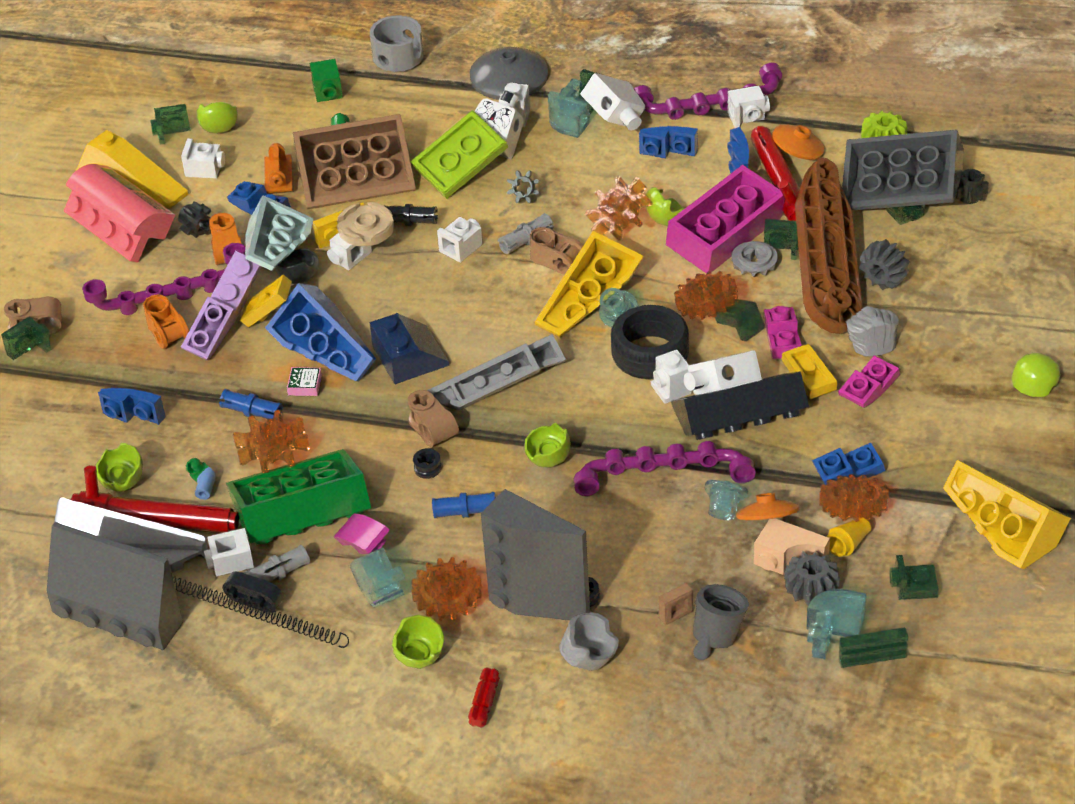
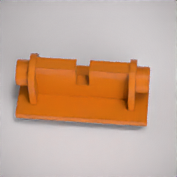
[264,143,293,193]

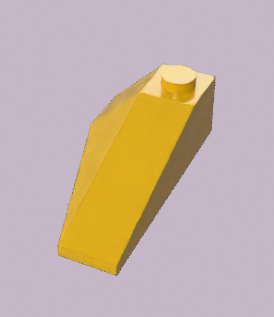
[76,130,189,209]
[534,231,643,337]
[943,460,1071,569]

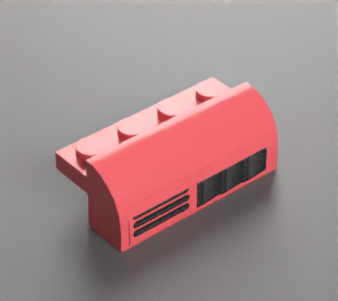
[64,164,175,262]

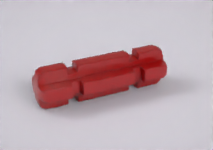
[468,667,500,728]

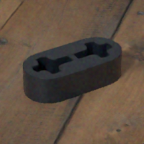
[222,571,284,613]

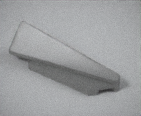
[426,334,566,410]
[55,498,209,572]

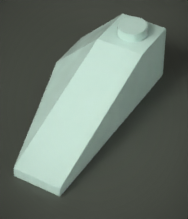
[245,195,313,271]

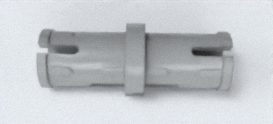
[498,213,554,254]
[244,545,310,582]

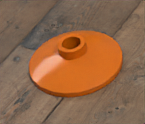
[772,124,824,160]
[736,493,800,520]

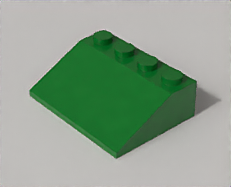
[226,449,371,544]

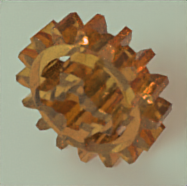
[674,271,738,320]
[819,474,889,522]
[411,557,482,621]

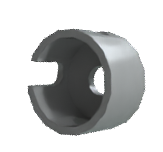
[370,15,424,72]

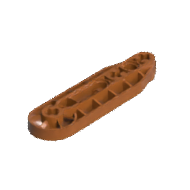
[795,158,862,334]

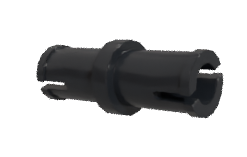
[384,204,438,226]

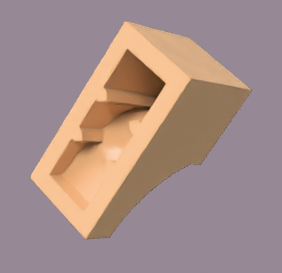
[754,518,830,575]

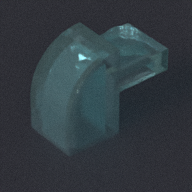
[548,78,590,138]
[349,548,405,608]
[806,589,867,659]

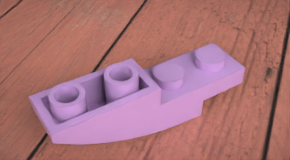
[181,251,262,361]

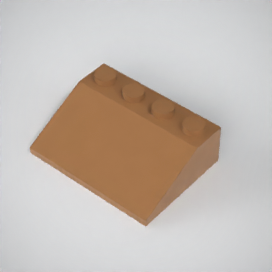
[293,114,416,209]

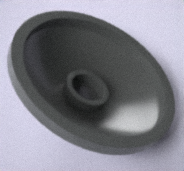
[470,47,548,100]

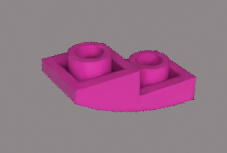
[764,306,802,359]
[838,355,900,408]
[334,513,390,554]

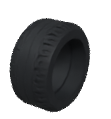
[611,305,689,379]

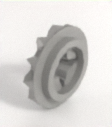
[731,241,778,277]

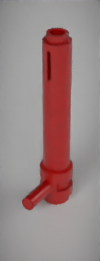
[751,126,800,231]
[71,465,239,533]

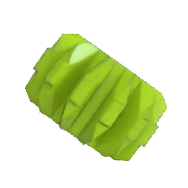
[861,110,908,138]

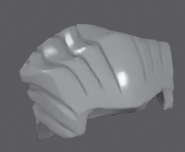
[847,307,899,357]
[559,612,619,671]

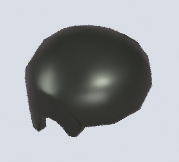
[275,248,319,285]

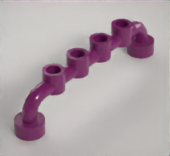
[634,62,782,120]
[82,243,245,315]
[574,441,755,496]

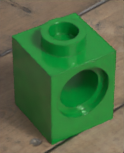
[310,59,343,102]

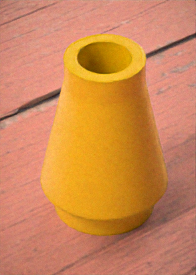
[827,517,871,557]

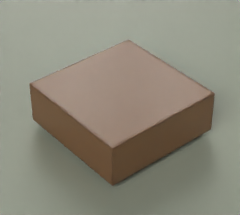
[658,583,693,625]

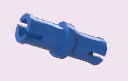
[219,389,283,422]
[432,492,496,519]

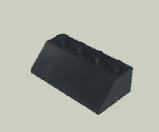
[671,371,809,440]

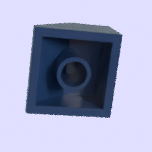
[369,313,449,384]

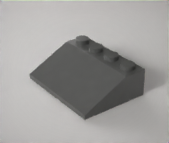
[842,130,964,210]
[481,489,590,621]
[47,522,183,650]

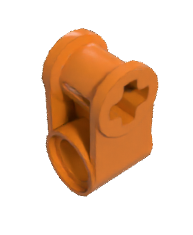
[209,213,241,265]
[143,295,189,349]

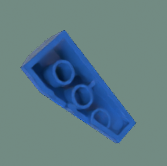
[265,283,376,382]

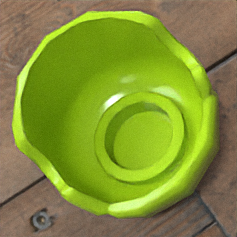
[197,102,237,134]
[645,187,684,226]
[1011,353,1060,397]
[524,423,571,468]
[96,443,143,492]
[392,614,444,669]

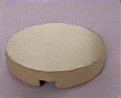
[337,202,394,246]

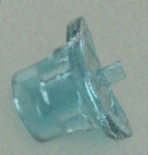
[599,288,638,328]
[704,480,748,520]

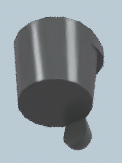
[692,584,749,660]

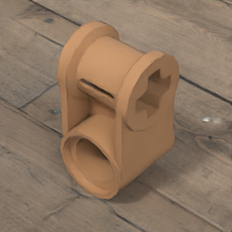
[530,227,583,275]
[4,296,61,337]
[408,390,459,447]

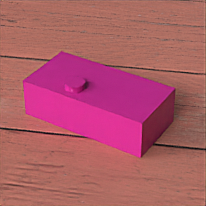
[665,165,785,275]

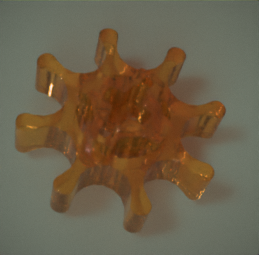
[585,176,653,241]
[233,410,310,473]

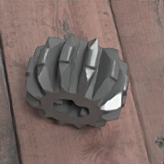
[859,239,910,290]
[784,550,840,606]

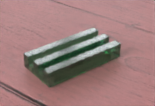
[838,628,908,668]

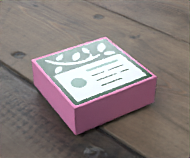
[287,367,322,396]

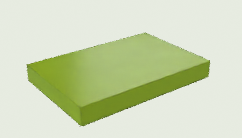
[411,110,508,199]

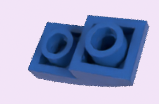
[639,126,698,159]
[727,127,749,173]
[227,181,291,215]
[98,388,165,425]
[812,443,885,485]

